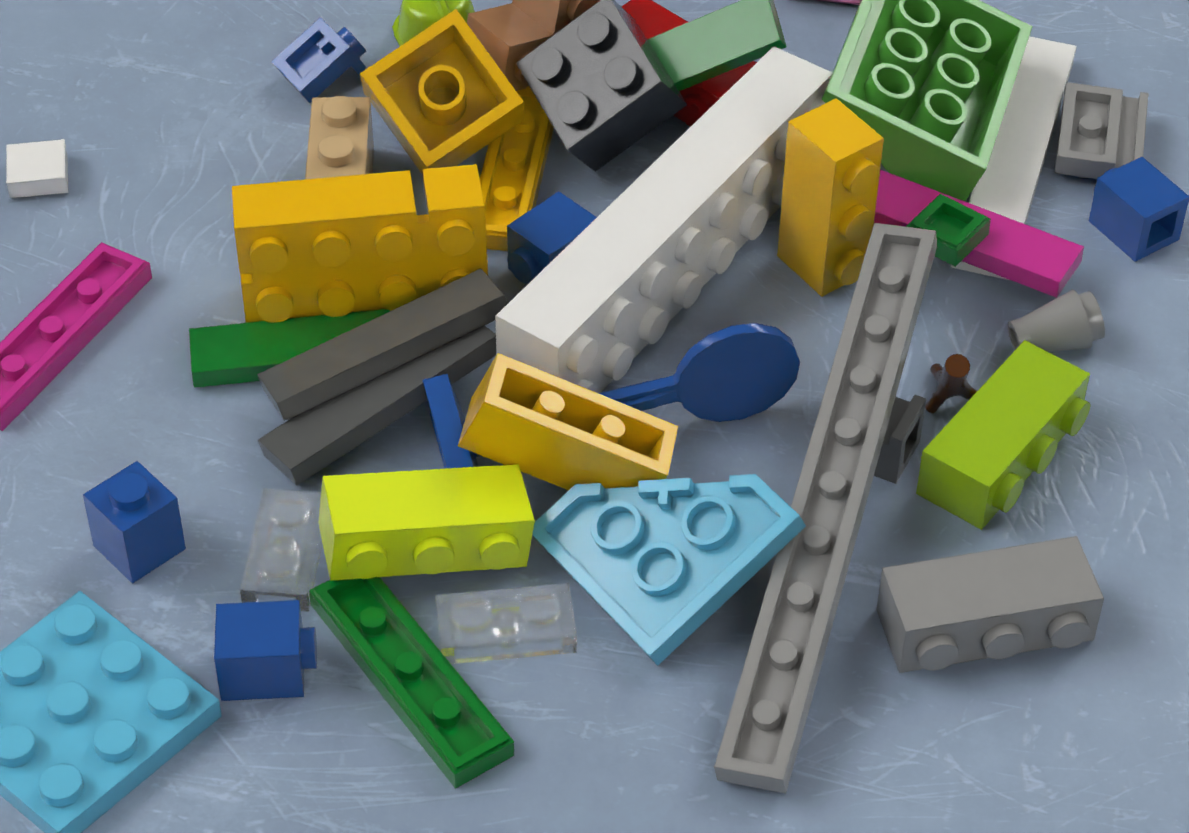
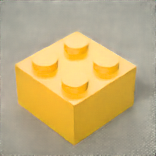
[360,9,524,175]

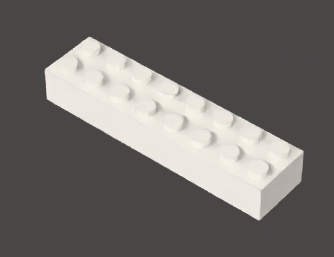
[495,47,832,393]

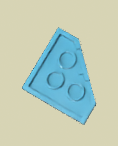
[532,474,806,666]

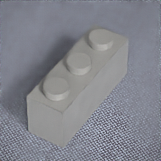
[876,536,1104,673]

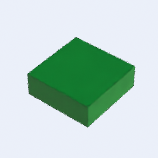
[906,194,991,267]

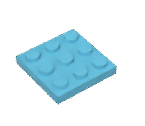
[0,591,222,833]

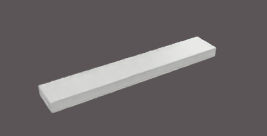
[951,36,1077,280]

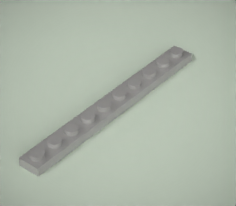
[714,223,937,794]

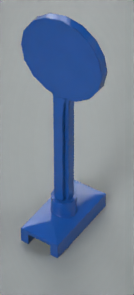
[423,323,800,469]

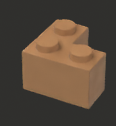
[467,0,600,91]

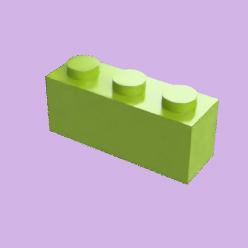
[916,340,1091,530]

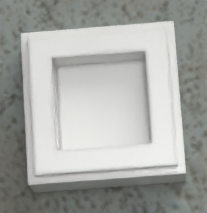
[6,139,68,198]

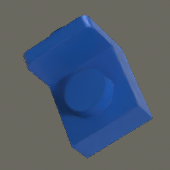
[271,17,367,103]

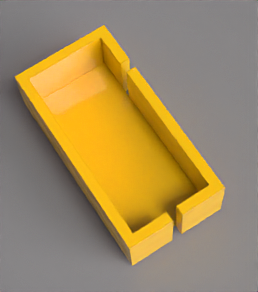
[232,164,488,323]

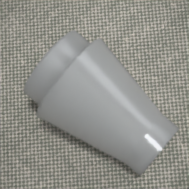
[1008,290,1105,352]

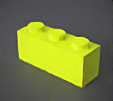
[318,464,535,581]

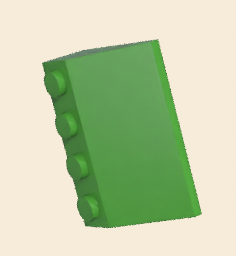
[822,0,1033,201]

